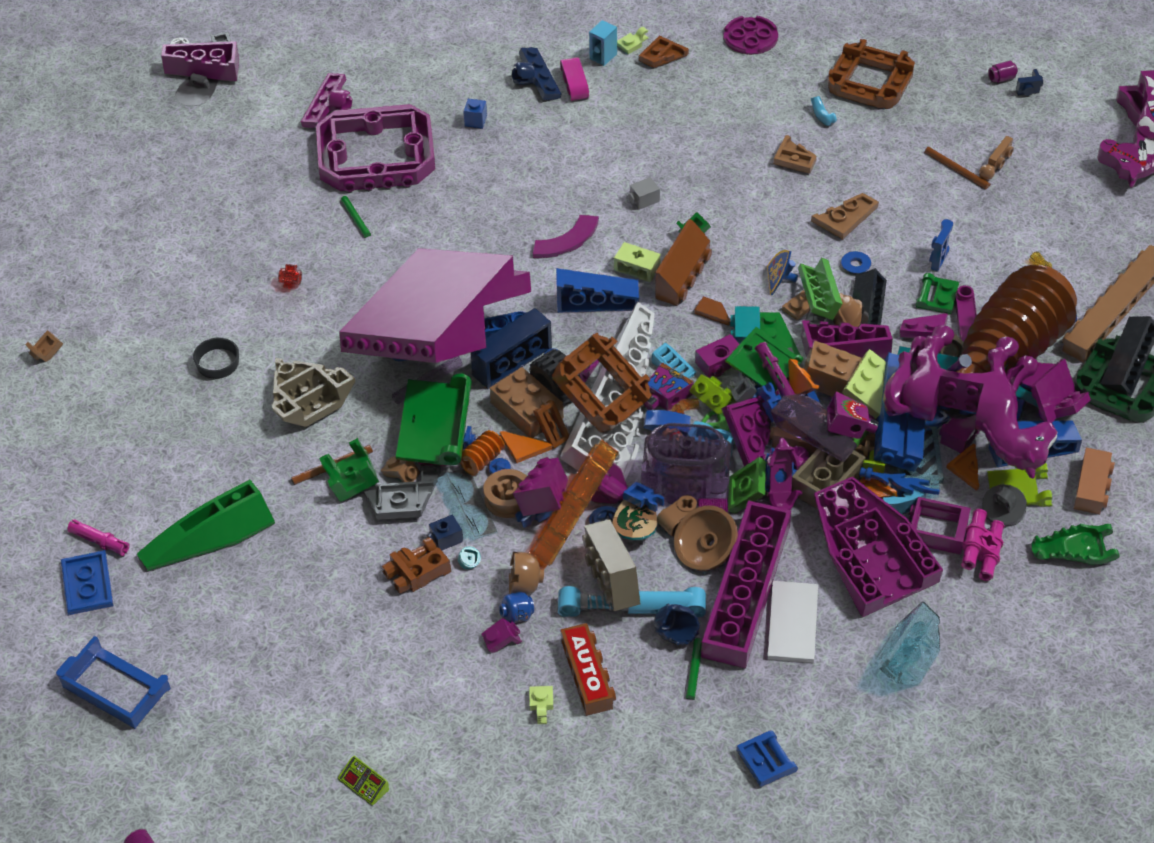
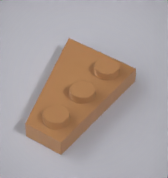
[811,193,879,239]

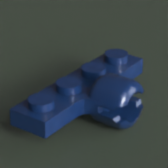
[511,47,562,100]

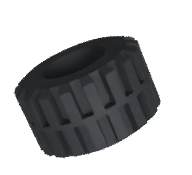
[529,349,581,405]

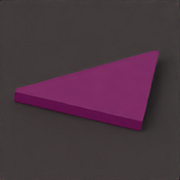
[721,391,779,467]

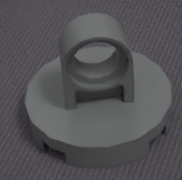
[982,484,1027,526]

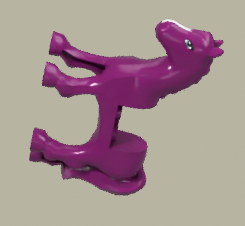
[883,325,1057,479]

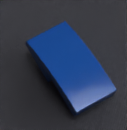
[643,410,691,436]

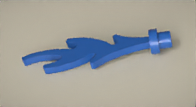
[859,467,940,495]

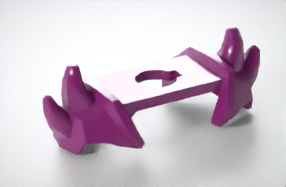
[766,437,804,510]

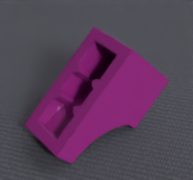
[939,413,980,453]

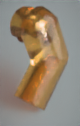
[672,398,699,414]

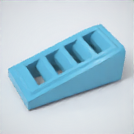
[652,343,696,379]

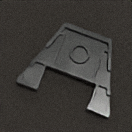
[363,465,441,520]

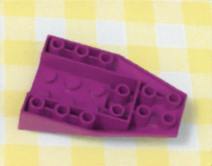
[814,476,943,618]

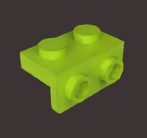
[690,374,737,415]

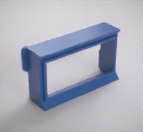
[56,636,171,729]

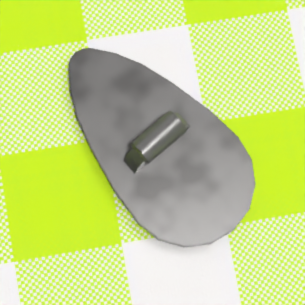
[175,73,218,106]

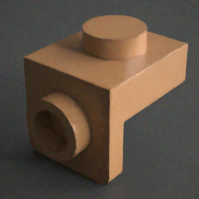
[25,330,63,362]
[381,456,420,482]

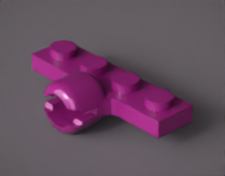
[300,73,353,128]

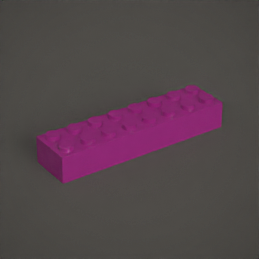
[701,501,792,669]

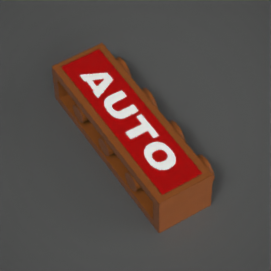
[560,623,616,716]

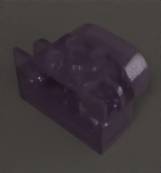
[641,423,731,506]

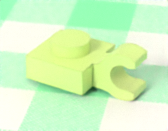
[617,27,649,54]
[529,686,553,724]

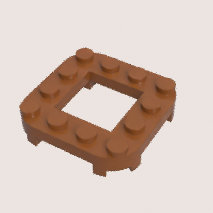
[828,39,915,109]
[552,333,652,432]

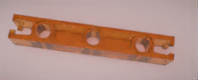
[528,439,619,569]

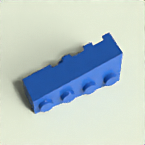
[556,268,639,313]
[988,420,1082,468]

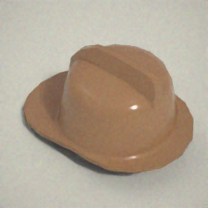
[833,293,862,327]

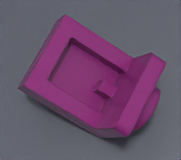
[481,618,522,653]

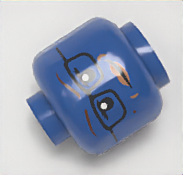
[499,592,534,623]

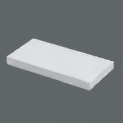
[768,581,818,663]

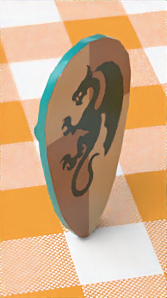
[612,499,657,540]

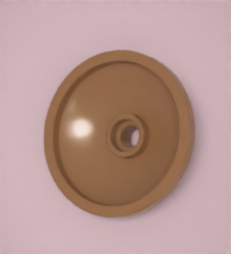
[674,506,738,571]

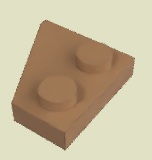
[773,135,817,174]

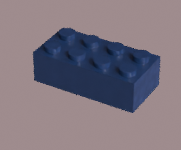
[470,308,552,389]

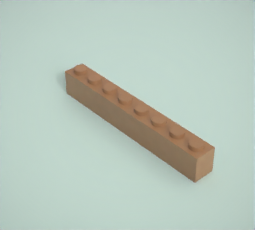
[1062,245,1154,363]

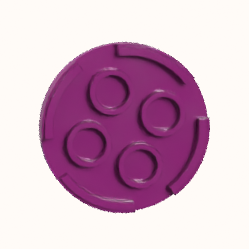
[724,15,778,55]

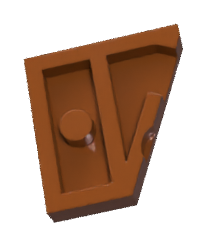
[639,35,689,68]

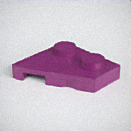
[900,314,948,338]

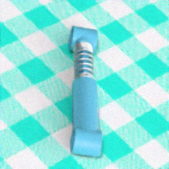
[558,586,706,617]

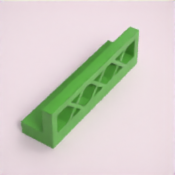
[798,257,842,320]

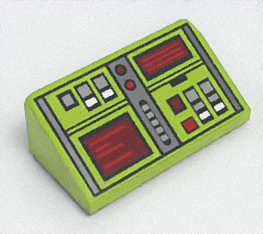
[338,756,389,806]

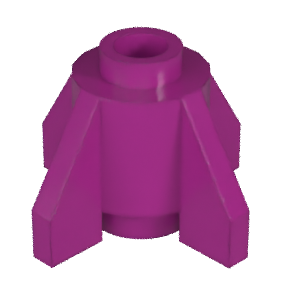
[586,463,628,504]

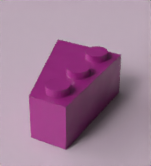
[513,457,568,516]

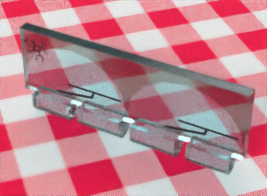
[437,469,497,541]

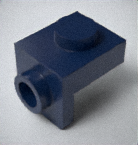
[1016,69,1043,96]

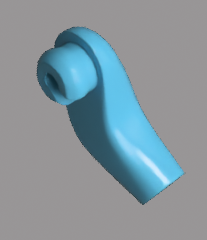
[811,96,837,126]

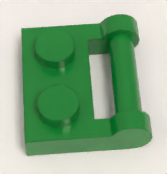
[915,273,959,314]

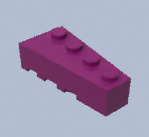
[161,41,240,81]
[801,320,893,359]

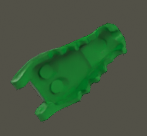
[1032,523,1120,564]

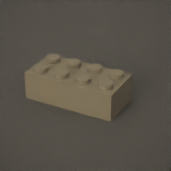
[582,519,641,611]

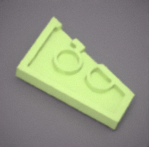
[842,349,886,419]

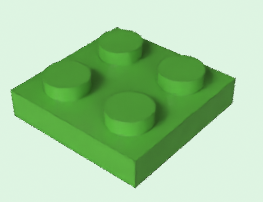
[728,457,766,513]

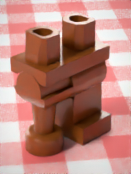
[382,537,452,594]

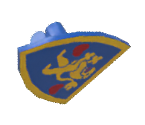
[767,250,798,295]

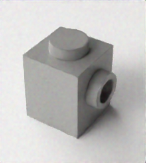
[628,177,660,210]

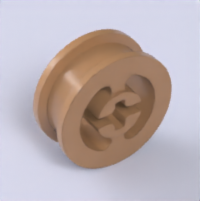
[483,469,527,518]

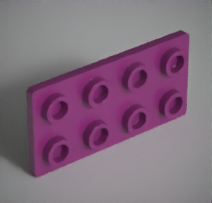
[1032,359,1091,423]

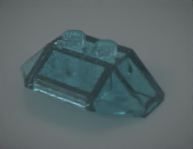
[876,601,940,685]

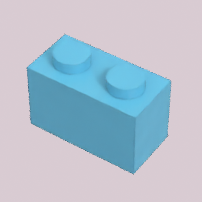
[589,20,617,66]

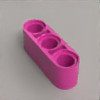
[560,57,589,101]

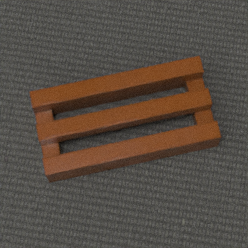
[533,400,570,448]

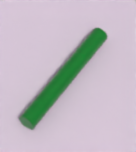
[341,196,371,238]
[686,638,702,700]

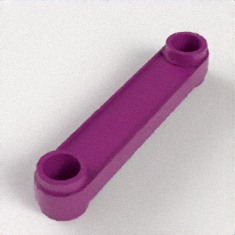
[955,285,977,342]

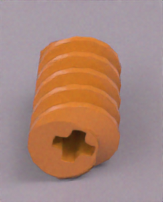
[460,430,505,476]

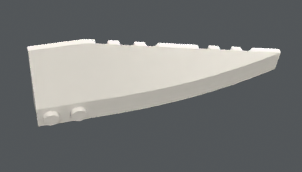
[560,302,655,481]

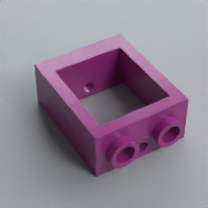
[909,497,971,555]

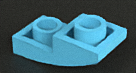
[883,489,927,514]

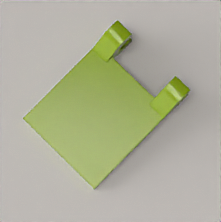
[987,463,1052,507]

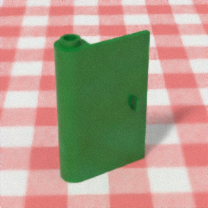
[395,373,472,466]

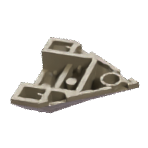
[272,358,355,427]

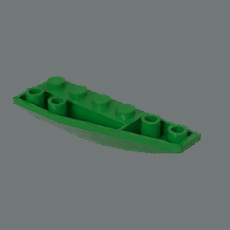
[137,479,275,571]

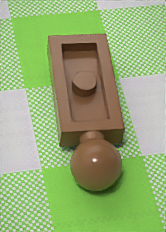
[979,136,1014,180]

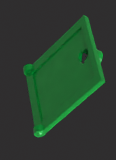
[725,327,803,391]

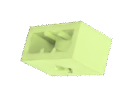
[614,242,661,282]

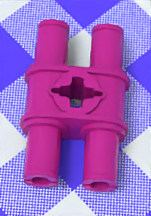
[961,509,1004,581]

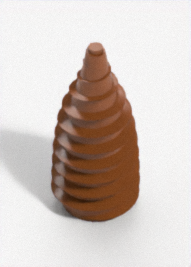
[958,265,1077,374]

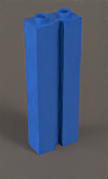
[873,352,925,472]

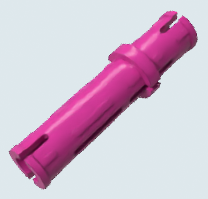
[67,519,129,556]

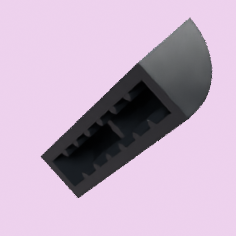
[852,268,887,326]
[1100,316,1154,397]

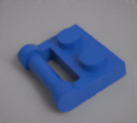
[929,219,953,271]
[736,730,798,787]

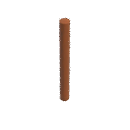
[924,146,991,190]
[291,445,373,485]

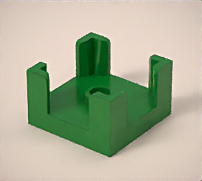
[319,438,379,502]

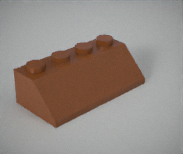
[655,219,712,306]

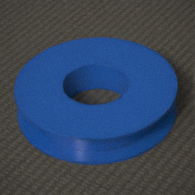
[841,251,871,274]

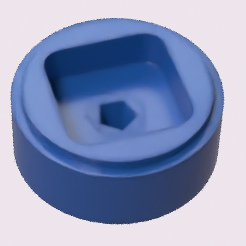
[489,458,511,474]

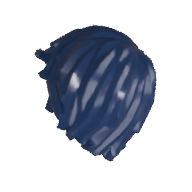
[654,603,700,645]

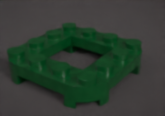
[1075,335,1154,423]

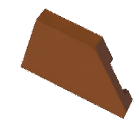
[694,296,730,326]

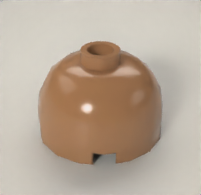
[509,552,544,596]

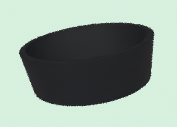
[193,337,239,379]

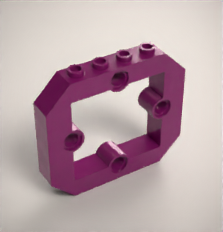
[316,104,436,192]

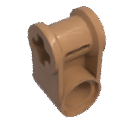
[657,495,697,537]

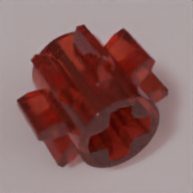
[278,264,302,289]

